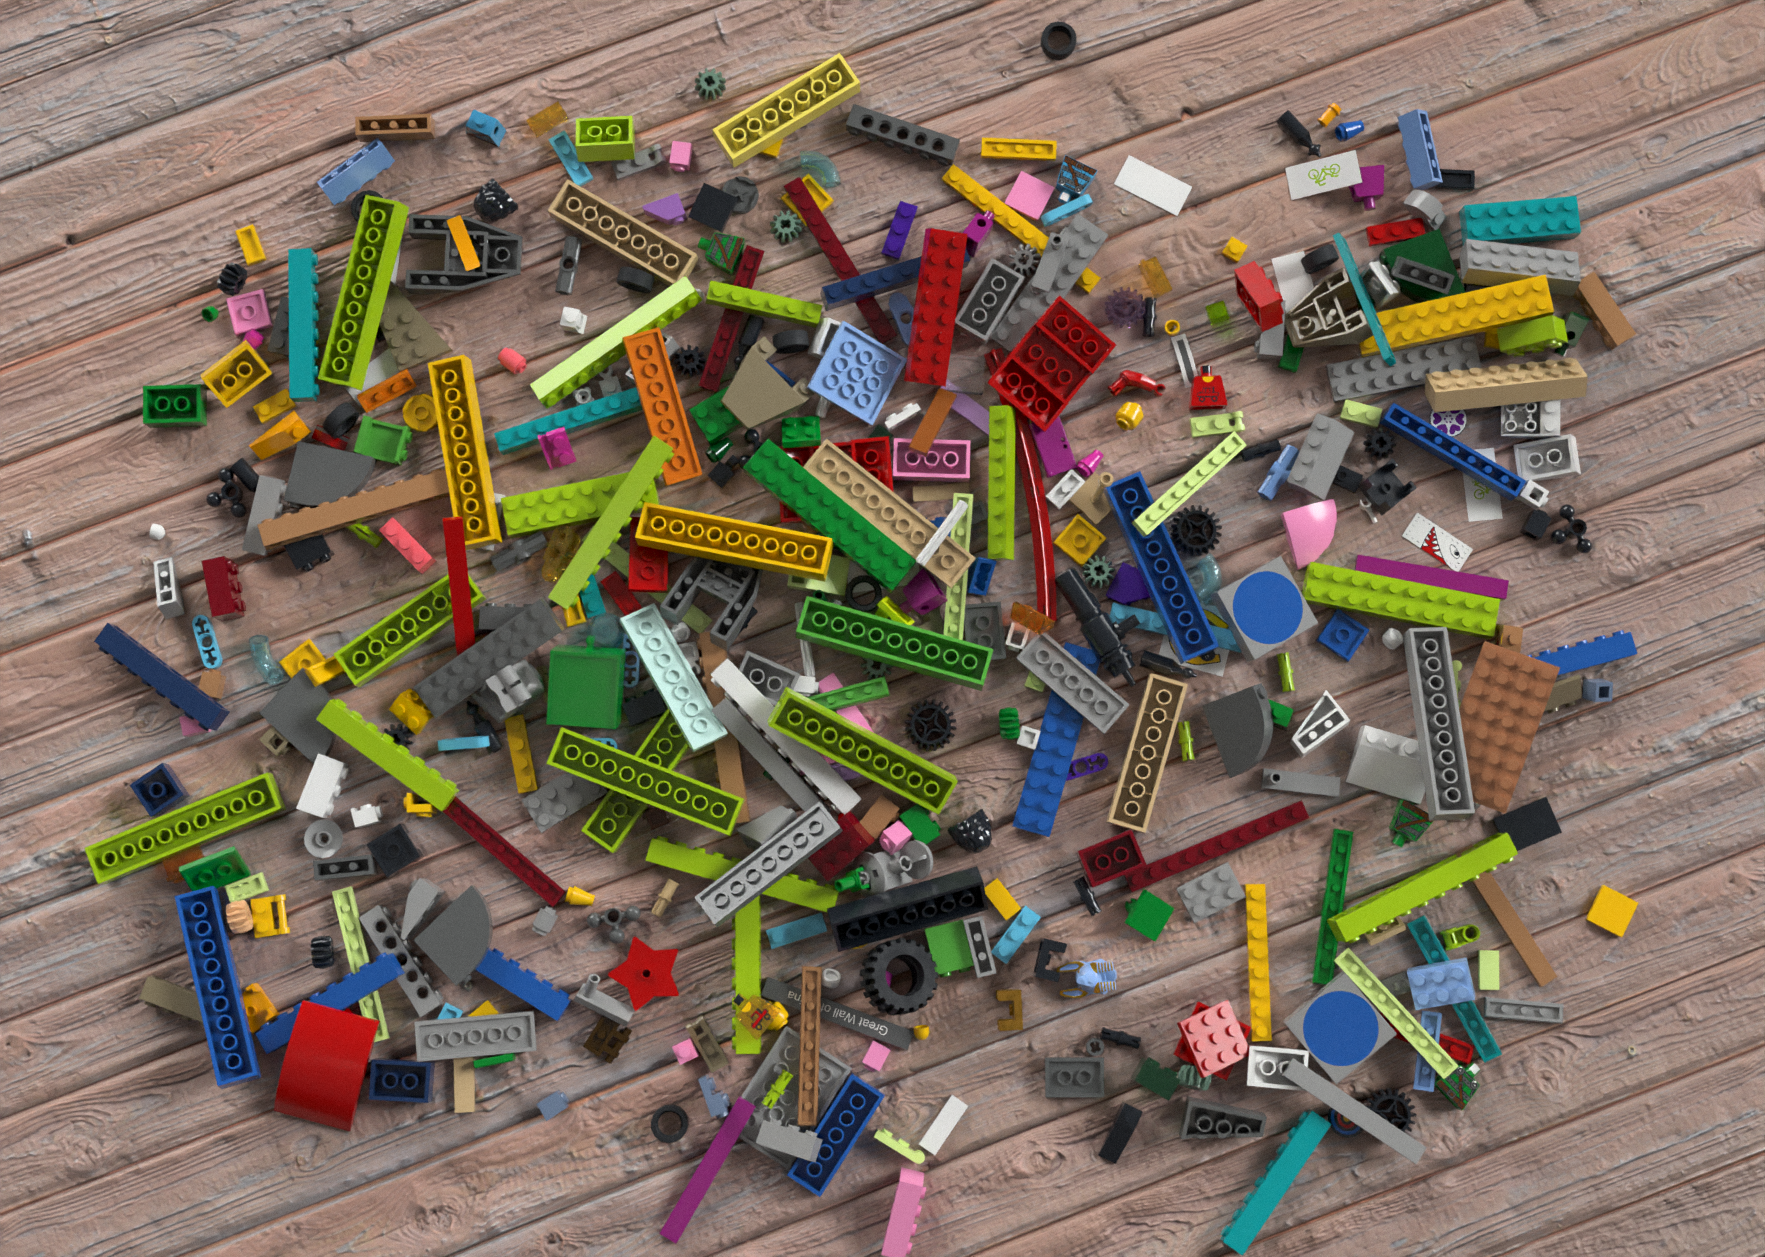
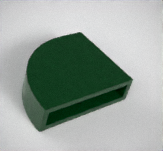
[1379,229,1466,303]

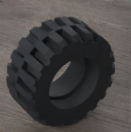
[860,938,938,1016]

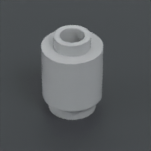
[532,906,558,936]

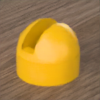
[1165,320,1180,336]
[913,1025,929,1040]

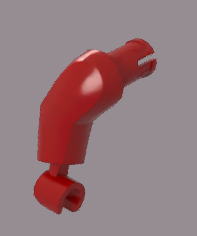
[1108,370,1166,397]

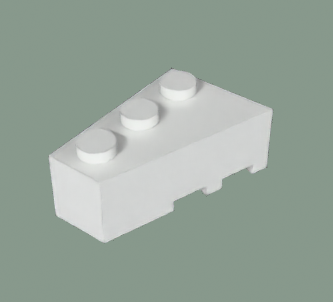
[1290,690,1350,758]

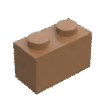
[860,794,900,840]

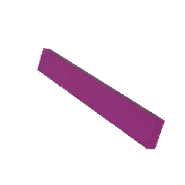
[1354,555,1509,600]
[659,1096,756,1244]

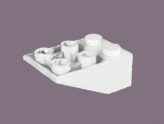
[1501,399,1560,440]

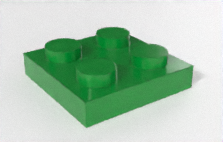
[781,416,821,448]

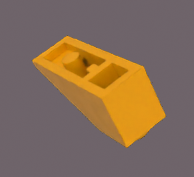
[249,410,311,460]

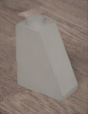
[737,805,797,851]

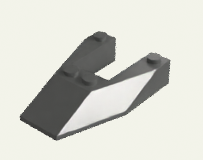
[405,214,523,295]
[660,557,763,651]

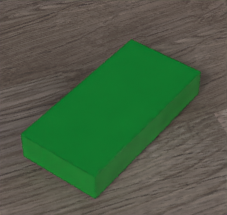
[1278,334,1304,373]
[473,1053,516,1068]

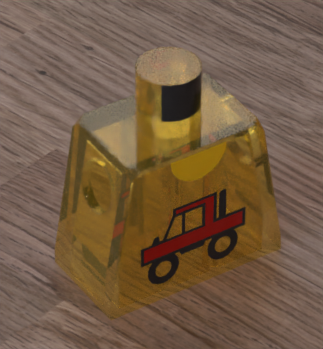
[732,993,781,1040]

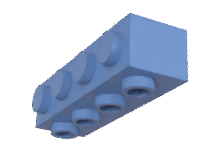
[1398,109,1443,190]
[317,138,395,205]

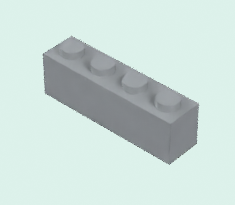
[242,475,287,556]

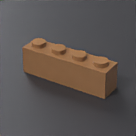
[355,114,435,142]
[1573,272,1636,350]

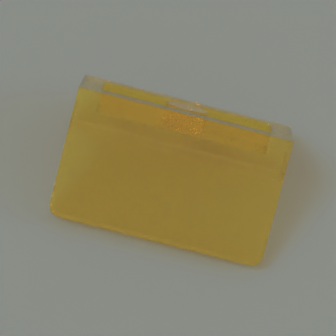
[526,101,568,138]
[1138,256,1173,298]

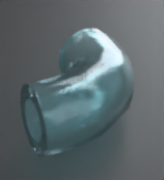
[800,151,841,188]
[1195,553,1222,606]
[249,635,284,685]

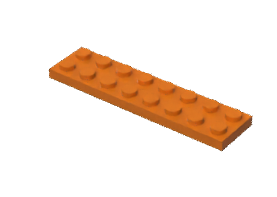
[622,327,703,486]

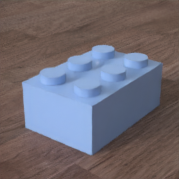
[1407,957,1475,1010]

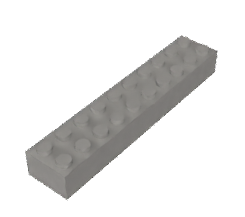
[1403,627,1475,821]

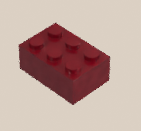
[202,556,246,622]
[808,811,875,882]
[1076,829,1147,888]

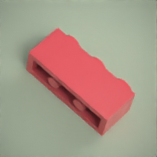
[379,517,436,574]

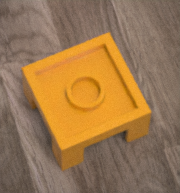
[242,983,280,1035]

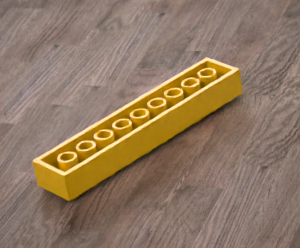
[1359,275,1554,358]
[428,354,502,550]
[635,502,834,582]

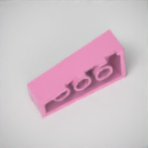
[881,1167,926,1257]

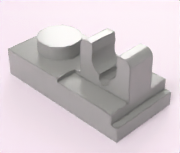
[1379,971,1411,997]

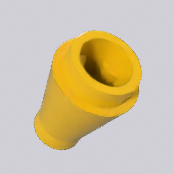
[565,886,595,906]

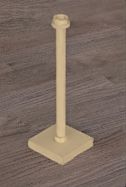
[1068,472,1113,526]

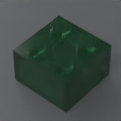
[1131,1057,1181,1101]

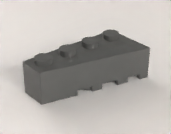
[1179,1096,1267,1139]

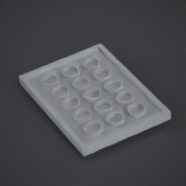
[739,1026,852,1169]

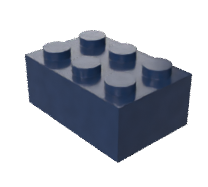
[369,1058,435,1103]

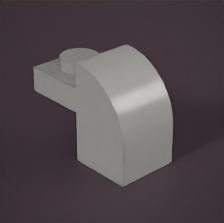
[1403,189,1447,231]

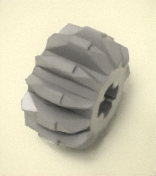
[1009,244,1041,276]

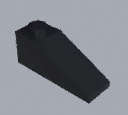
[1098,1102,1143,1164]

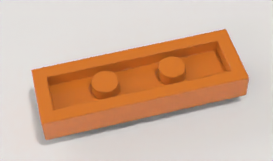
[356,369,417,413]

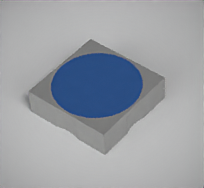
[1210,556,1318,662]
[1283,971,1397,1084]

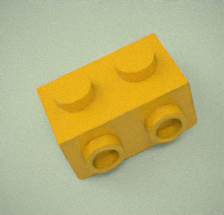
[389,688,434,735]
[404,793,437,817]

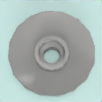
[304,819,343,858]

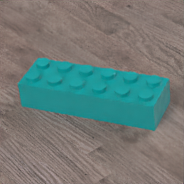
[1459,196,1581,245]

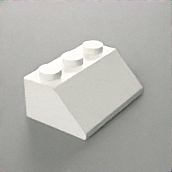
[296,754,349,818]

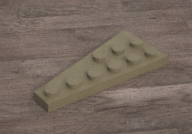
[379,280,453,372]

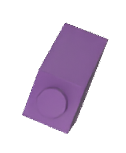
[642,193,687,225]

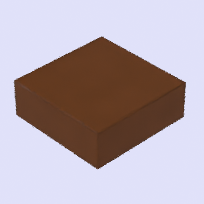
[644,807,670,830]

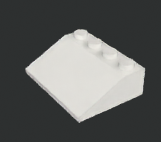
[1345,725,1425,804]

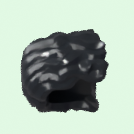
[473,178,519,222]
[948,809,992,854]

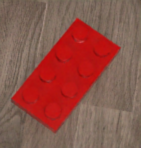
[628,517,668,593]

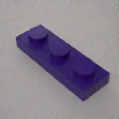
[881,201,918,260]

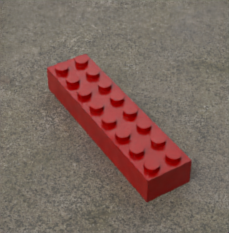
[904,228,968,387]

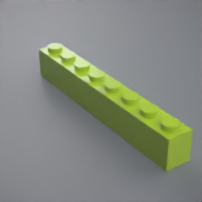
[988,405,1016,561]
[316,699,460,812]

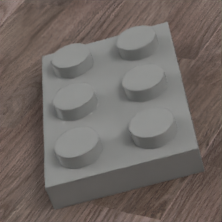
[1176,862,1246,923]

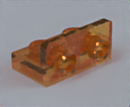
[1010,601,1055,635]
[162,846,204,884]

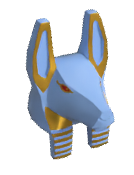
[1057,959,1117,998]

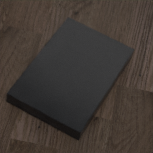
[1492,797,1562,851]

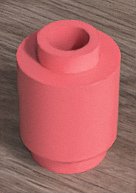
[498,347,527,374]

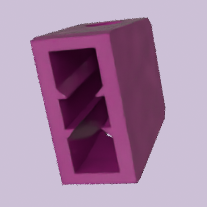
[1349,165,1384,211]
[963,210,995,258]
[899,568,948,615]

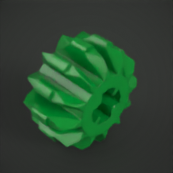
[999,707,1020,740]

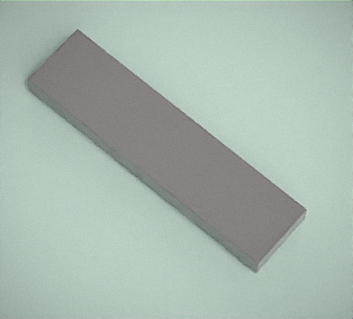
[1483,997,1564,1024]

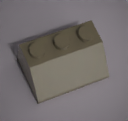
[1544,674,1582,714]

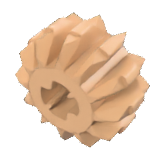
[225,900,253,934]

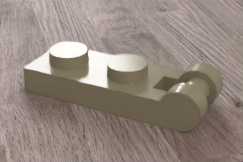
[685,1015,729,1073]

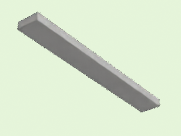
[712,697,830,812]
[1283,1058,1427,1164]

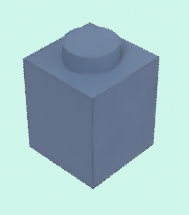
[1582,678,1613,702]
[536,1090,569,1121]

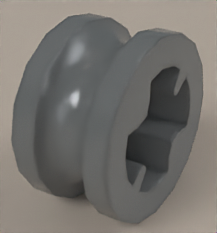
[1086,1038,1104,1056]

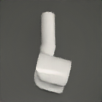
[1359,498,1378,524]

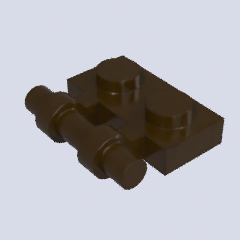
[583,1015,632,1064]

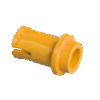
[1318,103,1341,128]

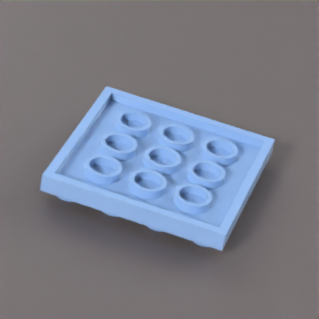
[807,321,907,426]

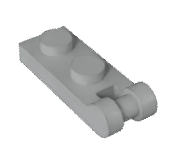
[611,144,667,181]

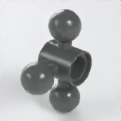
[587,906,641,944]

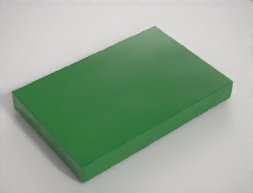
[179,846,251,891]

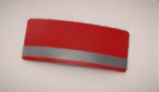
[311,425,350,451]

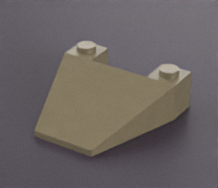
[1284,267,1374,348]
[721,336,815,430]

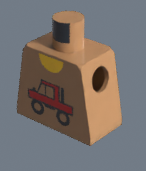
[1494,624,1523,653]

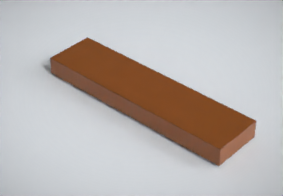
[909,387,957,457]

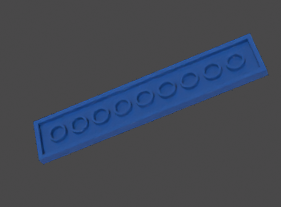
[1012,642,1100,837]

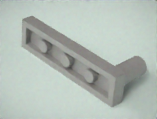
[1261,769,1341,797]

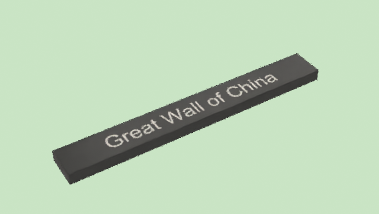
[761,977,914,1050]

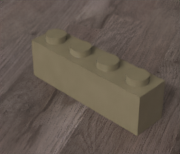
[139,976,204,1026]

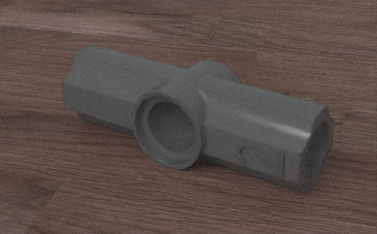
[555,236,583,296]
[490,531,549,572]

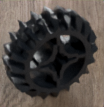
[1170,505,1222,557]
[905,699,956,751]
[1364,1088,1416,1133]

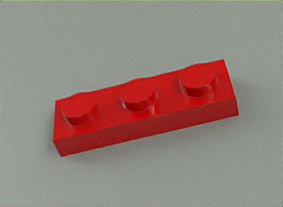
[1366,218,1425,247]

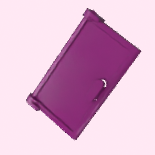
[1028,416,1077,478]

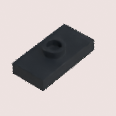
[1332,465,1363,494]

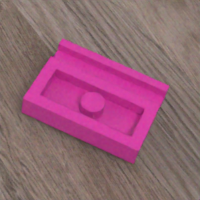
[538,427,577,470]

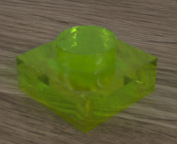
[1205,300,1230,325]

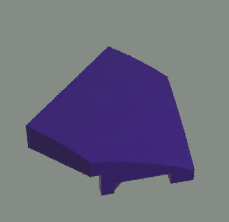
[1106,562,1151,606]

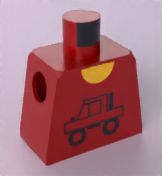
[1189,365,1227,410]

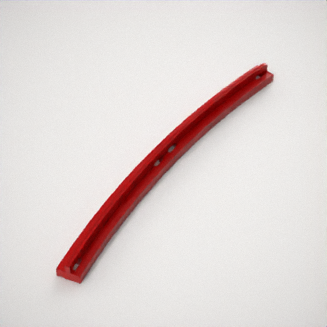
[984,348,1057,622]

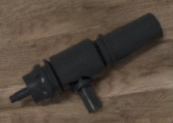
[1054,568,1141,687]

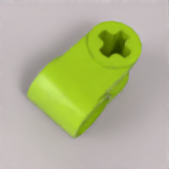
[1440,924,1480,951]

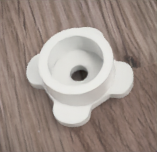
[573,387,594,406]

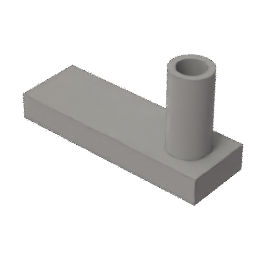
[1031,232,1069,293]
[574,974,635,1027]

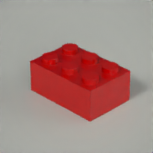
[1234,261,1284,332]

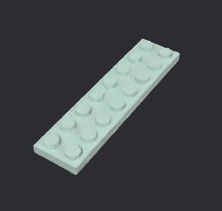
[619,603,728,752]

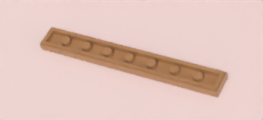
[1455,844,1558,987]
[798,966,822,1126]

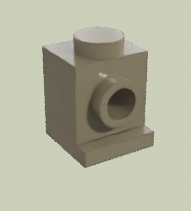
[259,726,292,756]

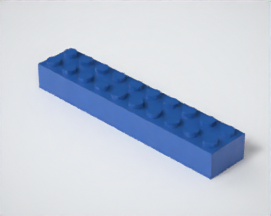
[1104,471,1219,664]
[175,886,261,1089]

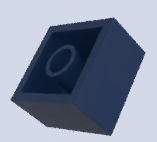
[130,763,190,818]

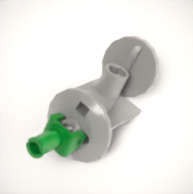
[834,840,933,897]

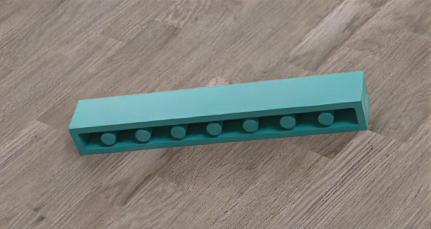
[288,248,320,402]
[494,387,643,455]
[1220,1109,1331,1256]

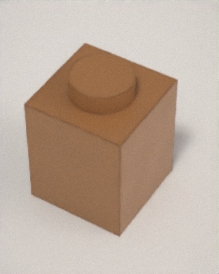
[199,669,226,699]

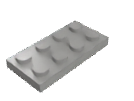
[522,772,608,833]

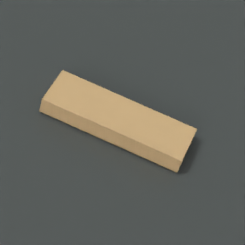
[454,1057,475,1113]

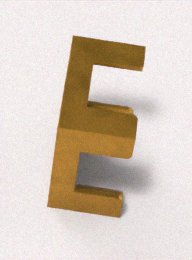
[995,989,1023,1031]

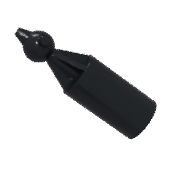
[1276,110,1322,158]
[734,314,765,370]
[230,458,259,493]
[1139,650,1197,679]
[466,701,504,755]

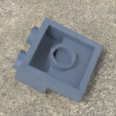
[698,1074,731,1119]

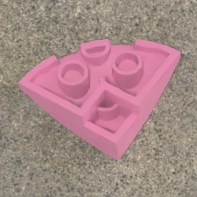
[1281,499,1337,570]

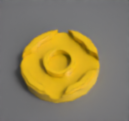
[403,394,438,432]

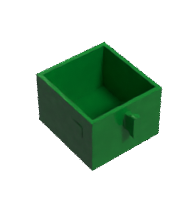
[546,636,626,729]

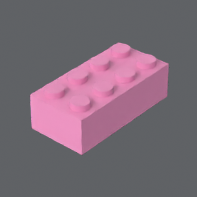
[893,438,970,482]

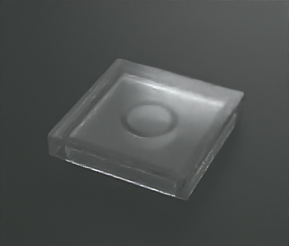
[945,354,985,395]

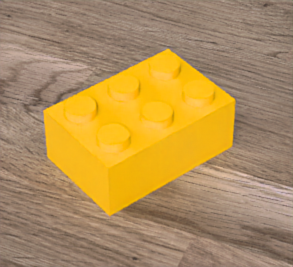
[200,340,272,408]

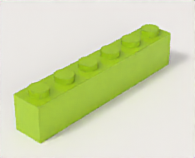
[705,281,822,328]

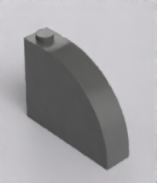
[284,441,377,509]
[259,668,337,764]
[1202,683,1273,778]
[414,885,493,986]

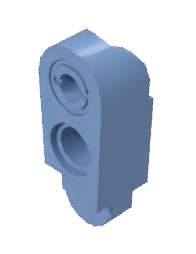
[888,292,914,346]

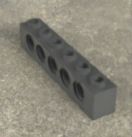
[846,104,960,166]

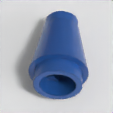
[1335,120,1364,141]

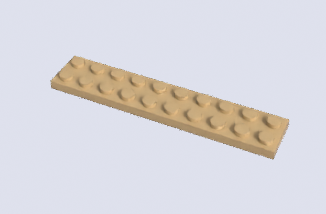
[803,439,976,589]

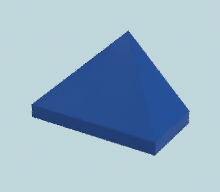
[967,557,997,596]

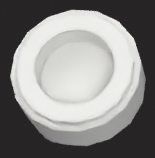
[670,622,690,642]
[1382,628,1403,649]
[821,969,841,989]

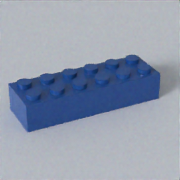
[787,1073,885,1197]

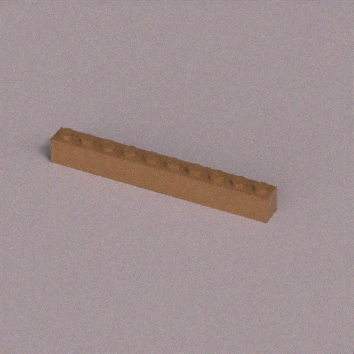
[258,469,450,550]
[697,632,751,824]

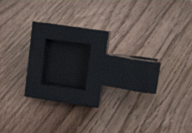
[708,455,739,489]

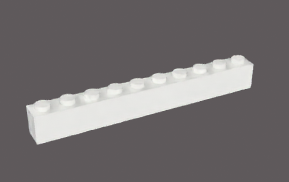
[710,658,861,815]

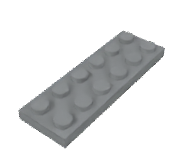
[1016,629,1129,734]
[415,1011,537,1062]

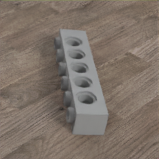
[359,905,444,1017]

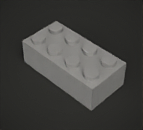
[954,258,1025,346]

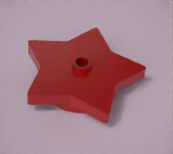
[608,936,679,1011]

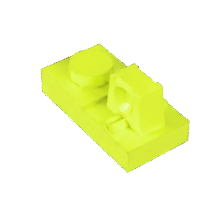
[875,596,915,626]

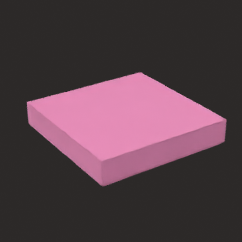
[1005,171,1055,222]
[226,289,273,336]

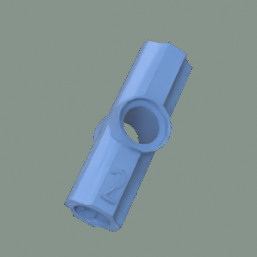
[1257,444,1300,501]

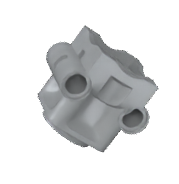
[480,659,545,723]

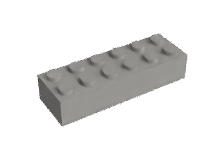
[1460,239,1581,296]

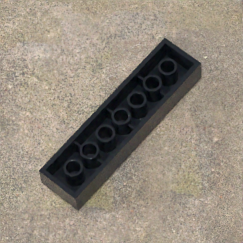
[827,866,989,952]

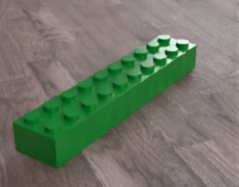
[743,439,916,593]

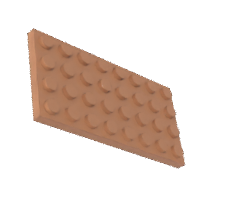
[1459,641,1560,814]

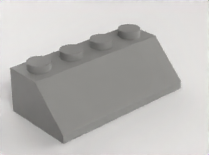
[1287,413,1354,501]

